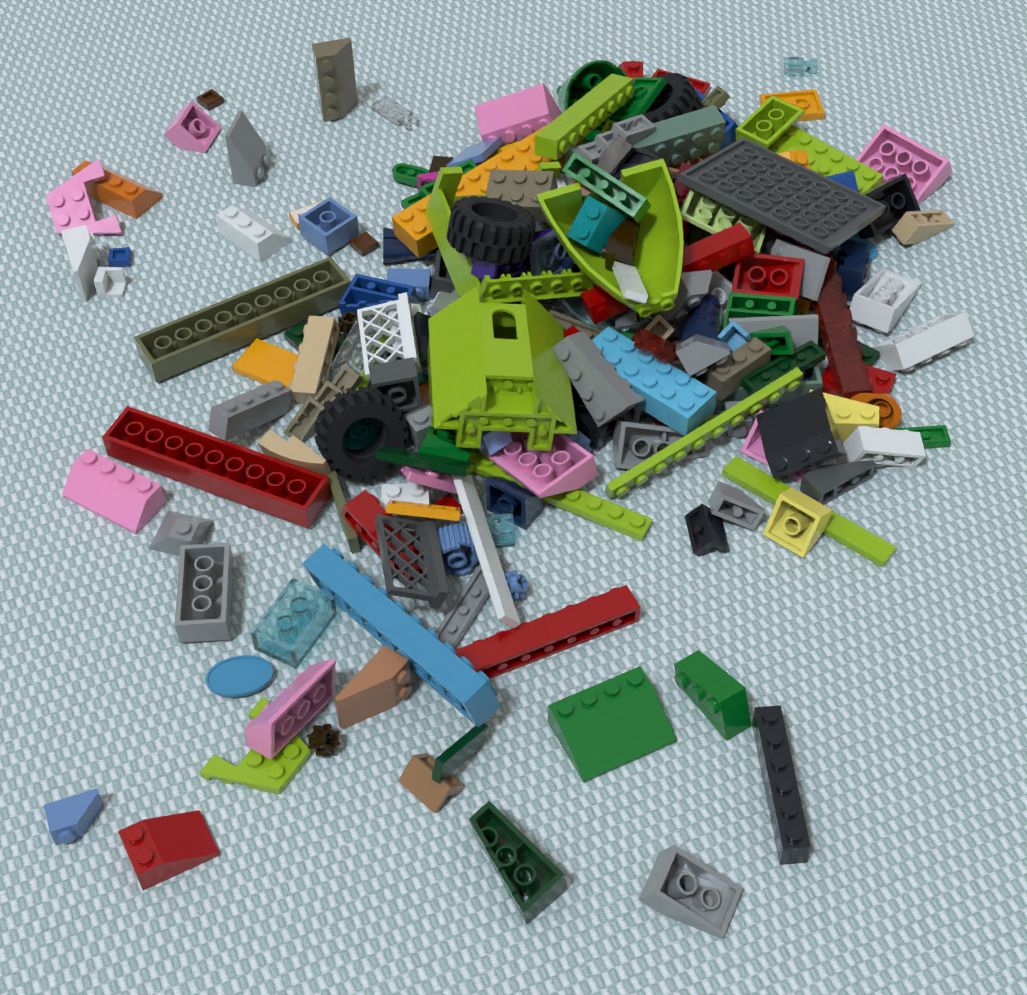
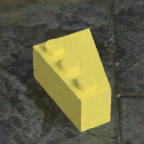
[810,389,879,442]

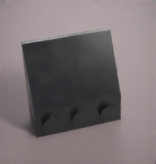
[756,388,846,480]

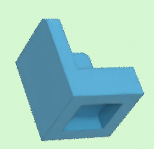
[717,320,752,353]

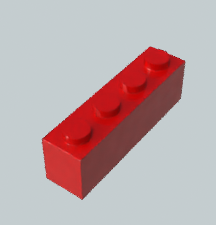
[341,489,423,581]

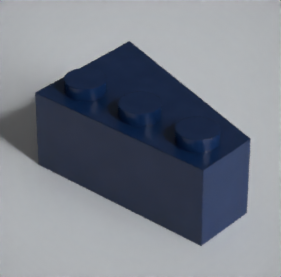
[830,239,870,302]

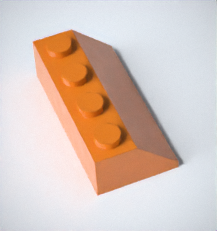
[71,161,163,219]

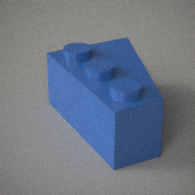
[338,274,418,321]

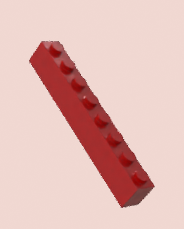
[580,223,755,324]
[455,585,640,679]

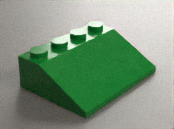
[548,666,677,783]

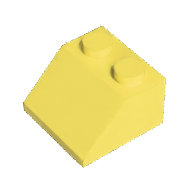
[763,487,833,558]

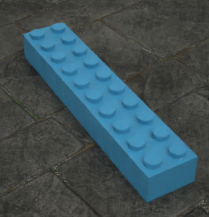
[302,544,501,728]

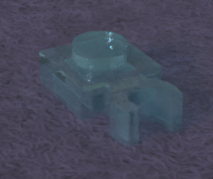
[784,57,818,76]

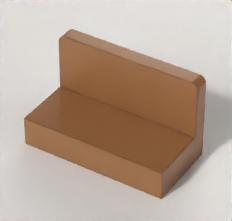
[399,753,464,813]

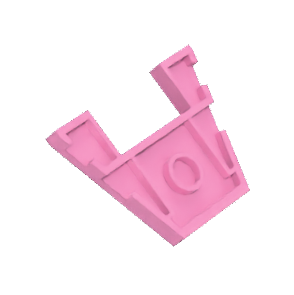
[46,159,123,235]

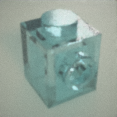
[485,513,515,548]

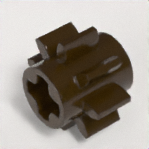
[338,312,360,339]
[307,724,341,756]

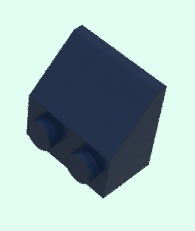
[485,476,542,530]

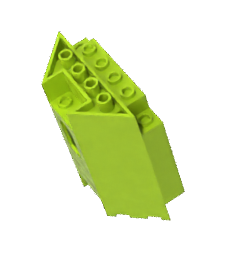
[427,285,577,451]

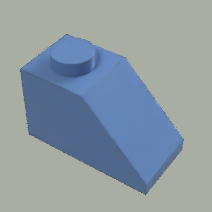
[44,788,104,845]

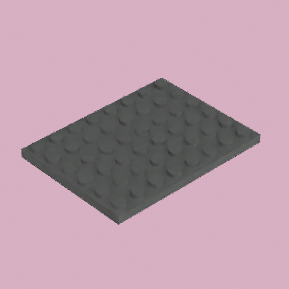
[678,138,886,255]

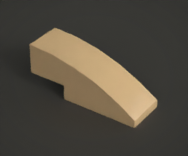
[257,429,331,475]

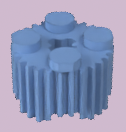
[436,520,479,577]

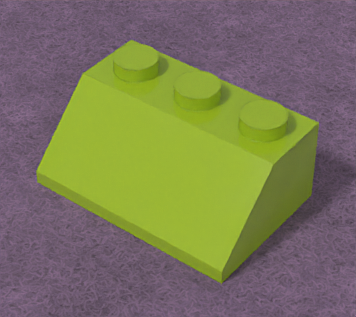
[736,95,804,148]

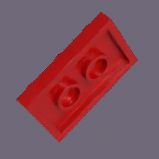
[822,355,897,399]

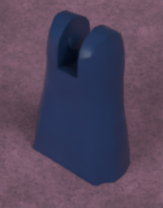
[383,227,439,264]

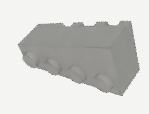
[552,331,645,427]

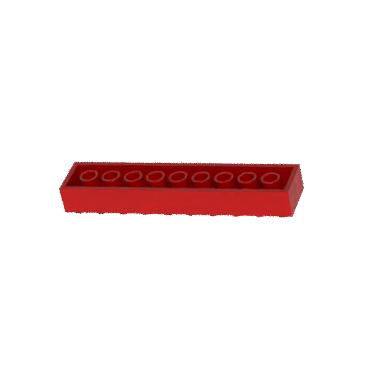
[102,406,332,529]

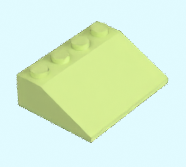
[680,189,767,254]

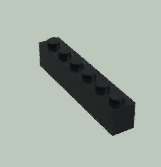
[752,705,811,865]

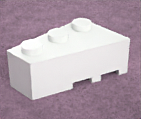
[838,426,926,471]

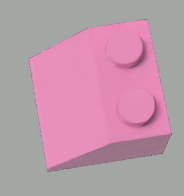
[163,101,221,153]

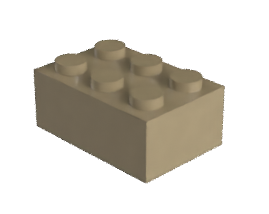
[485,169,558,222]

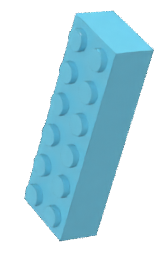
[592,326,717,436]

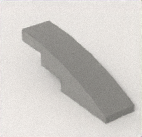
[577,114,656,164]

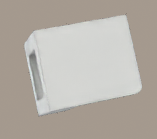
[94,267,127,298]

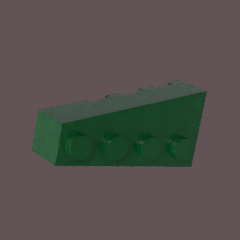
[469,801,567,925]

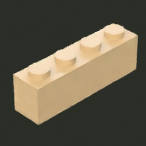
[289,316,340,404]

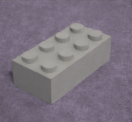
[175,542,234,643]

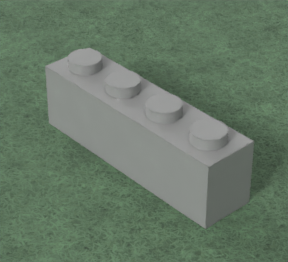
[208,380,292,441]

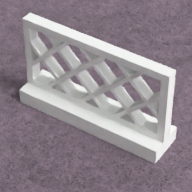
[357,292,422,379]

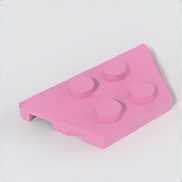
[400,465,481,496]

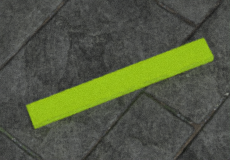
[722,456,897,567]

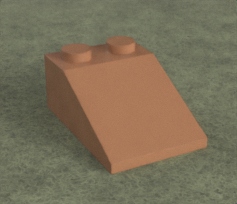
[334,645,412,729]

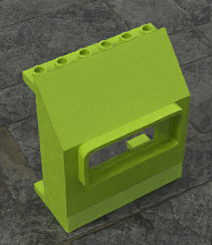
[425,161,597,303]

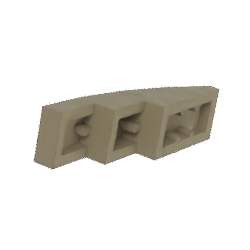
[283,364,364,443]

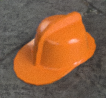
[851,393,902,429]

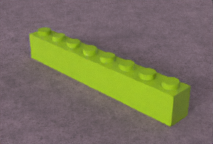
[535,74,635,160]

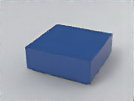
[108,247,132,267]

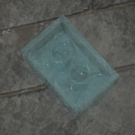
[250,578,337,669]

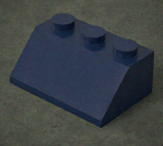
[681,294,723,340]

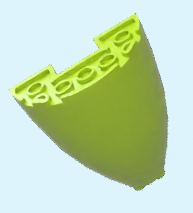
[536,158,684,317]

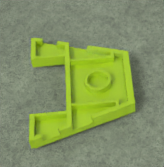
[200,697,311,795]

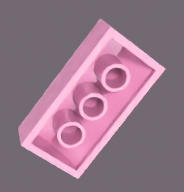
[475,83,562,147]
[62,449,166,534]
[245,659,336,760]

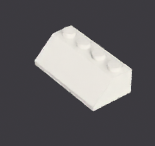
[871,311,974,373]

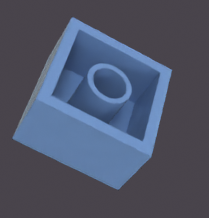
[298,197,359,255]

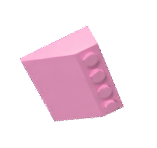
[856,124,952,204]
[481,432,598,498]

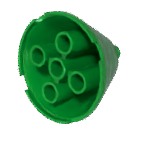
[557,60,627,141]

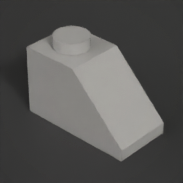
[708,481,765,530]

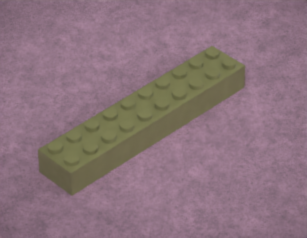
[134,256,351,383]

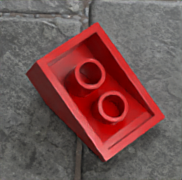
[731,253,805,302]
[118,810,220,891]

